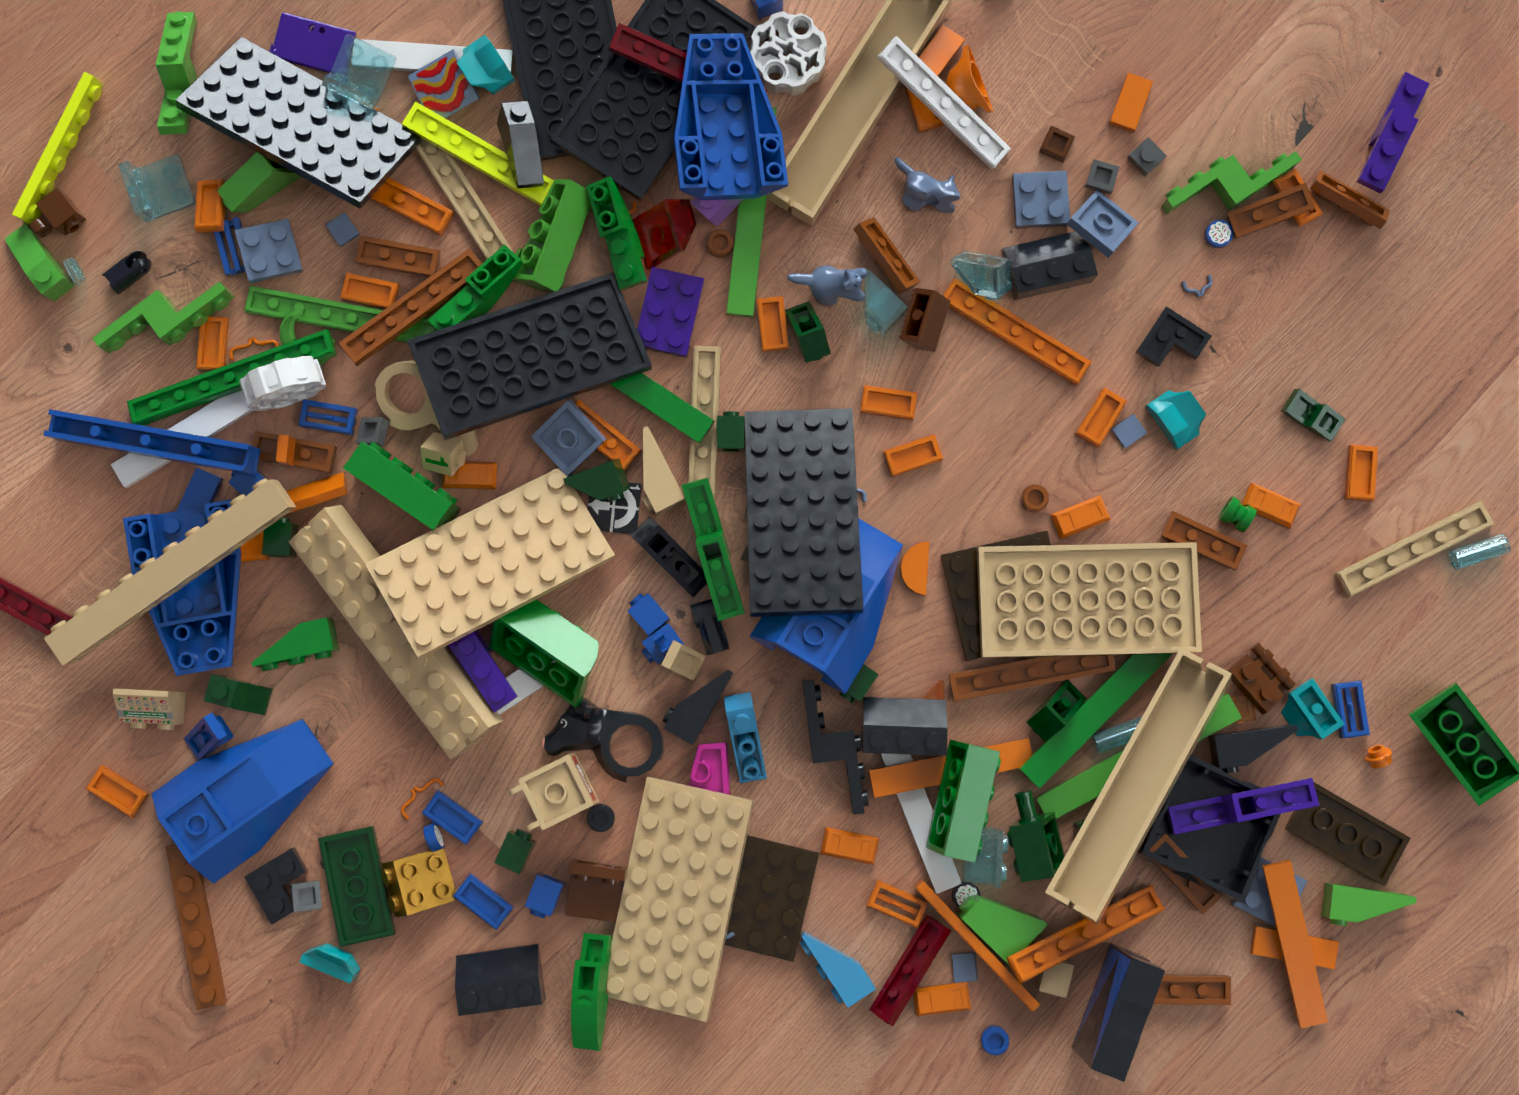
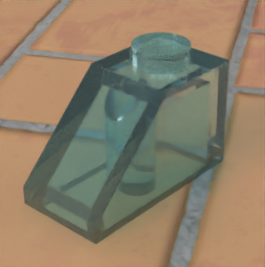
[951,251,1012,300]
[864,270,908,335]

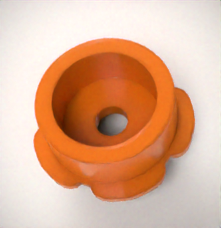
[1364,745,1392,769]

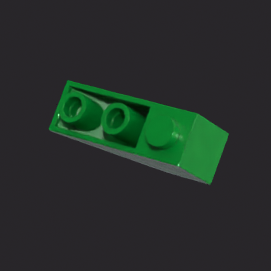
[251,618,340,671]

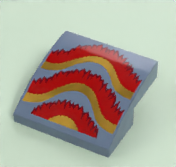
[408,49,480,118]

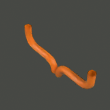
[229,337,279,360]
[401,778,445,820]

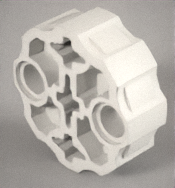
[750,11,827,96]
[239,356,326,411]

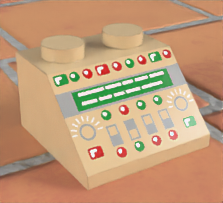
[113,689,186,730]

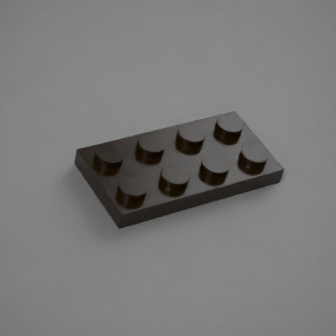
[1284,782,1411,886]

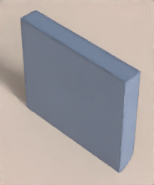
[326,212,360,247]
[1111,414,1147,448]
[952,952,978,983]

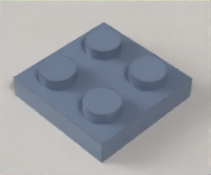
[1012,171,1070,228]
[1067,190,1139,258]
[235,219,303,284]
[531,399,607,476]
[1231,857,1307,926]

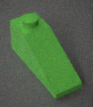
[5,223,75,301]
[1321,882,1417,926]

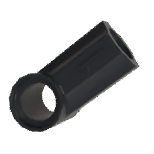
[690,599,729,656]

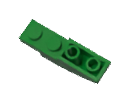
[586,177,647,290]
[427,244,523,331]
[571,933,613,1051]

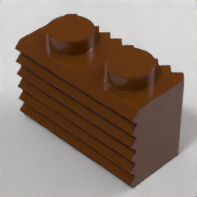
[899,288,951,352]

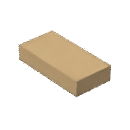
[661,640,706,681]

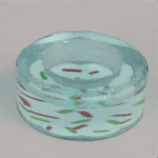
[63,257,86,285]

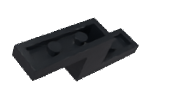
[802,680,869,815]

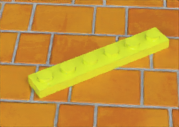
[12,72,103,225]
[402,102,554,206]

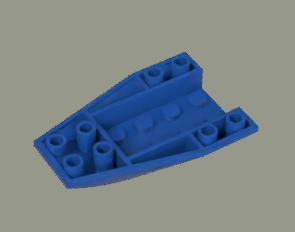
[674,33,788,200]
[123,499,242,676]
[750,518,903,695]
[151,719,335,884]

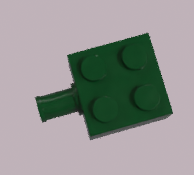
[1007,790,1065,882]

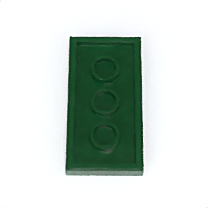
[318,826,396,947]

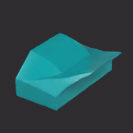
[456,35,515,95]
[1145,390,1206,450]
[1281,678,1344,740]
[299,943,361,984]

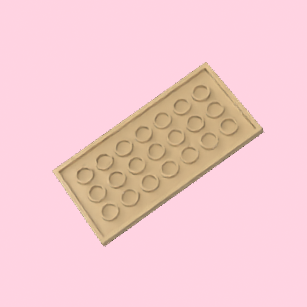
[365,467,615,660]
[977,542,1202,658]
[605,777,755,1022]

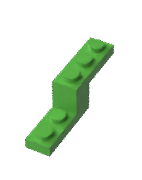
[156,12,198,135]
[1162,151,1302,214]
[92,281,235,353]

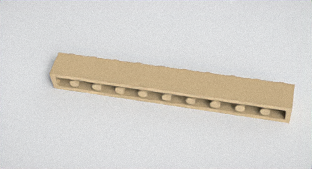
[44,478,296,666]

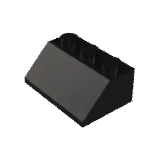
[1002,231,1098,301]
[862,697,948,756]
[455,944,546,1016]

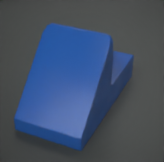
[183,713,234,761]

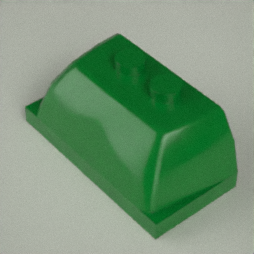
[489,599,599,708]
[1408,682,1519,806]

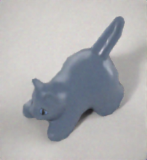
[894,157,961,213]
[787,265,868,306]

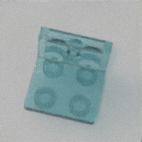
[321,34,396,109]
[118,155,196,222]
[964,827,1008,888]

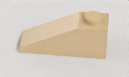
[642,426,686,516]

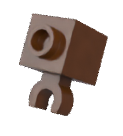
[29,188,86,238]

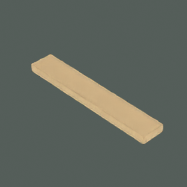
[416,138,513,259]
[687,346,721,507]
[1335,501,1495,598]

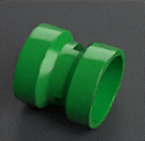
[1218,496,1257,533]

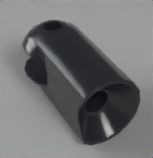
[102,251,152,295]

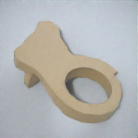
[374,361,479,456]

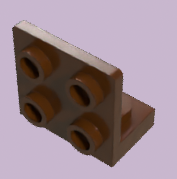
[565,859,628,922]

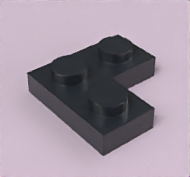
[1135,306,1212,367]
[244,847,308,925]

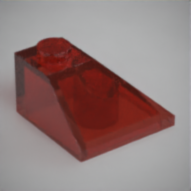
[632,199,697,270]

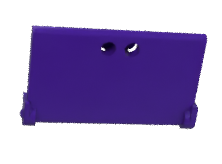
[269,12,357,79]

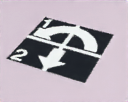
[588,483,642,534]

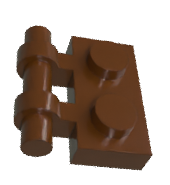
[1228,642,1296,715]

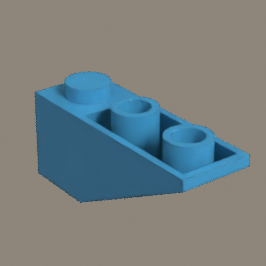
[724,692,767,783]
[800,931,876,1008]

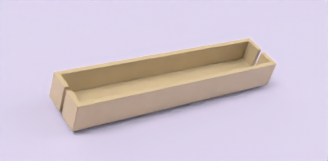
[767,0,952,226]
[288,505,503,760]
[1045,648,1232,925]

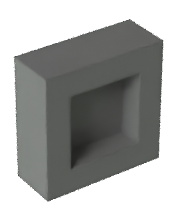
[1127,137,1167,177]
[1085,159,1119,195]
[356,417,389,447]
[290,881,322,912]

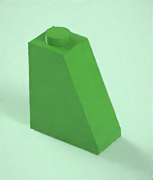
[217,152,301,213]
[957,895,1048,965]

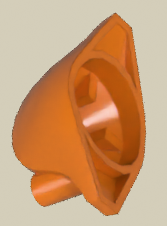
[946,45,994,113]

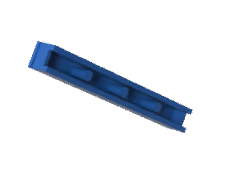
[43,409,261,476]

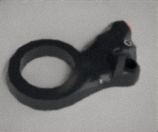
[541,697,664,783]

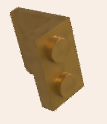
[381,849,456,917]

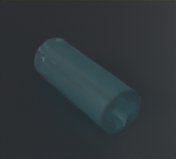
[1449,533,1511,570]
[1092,715,1143,754]

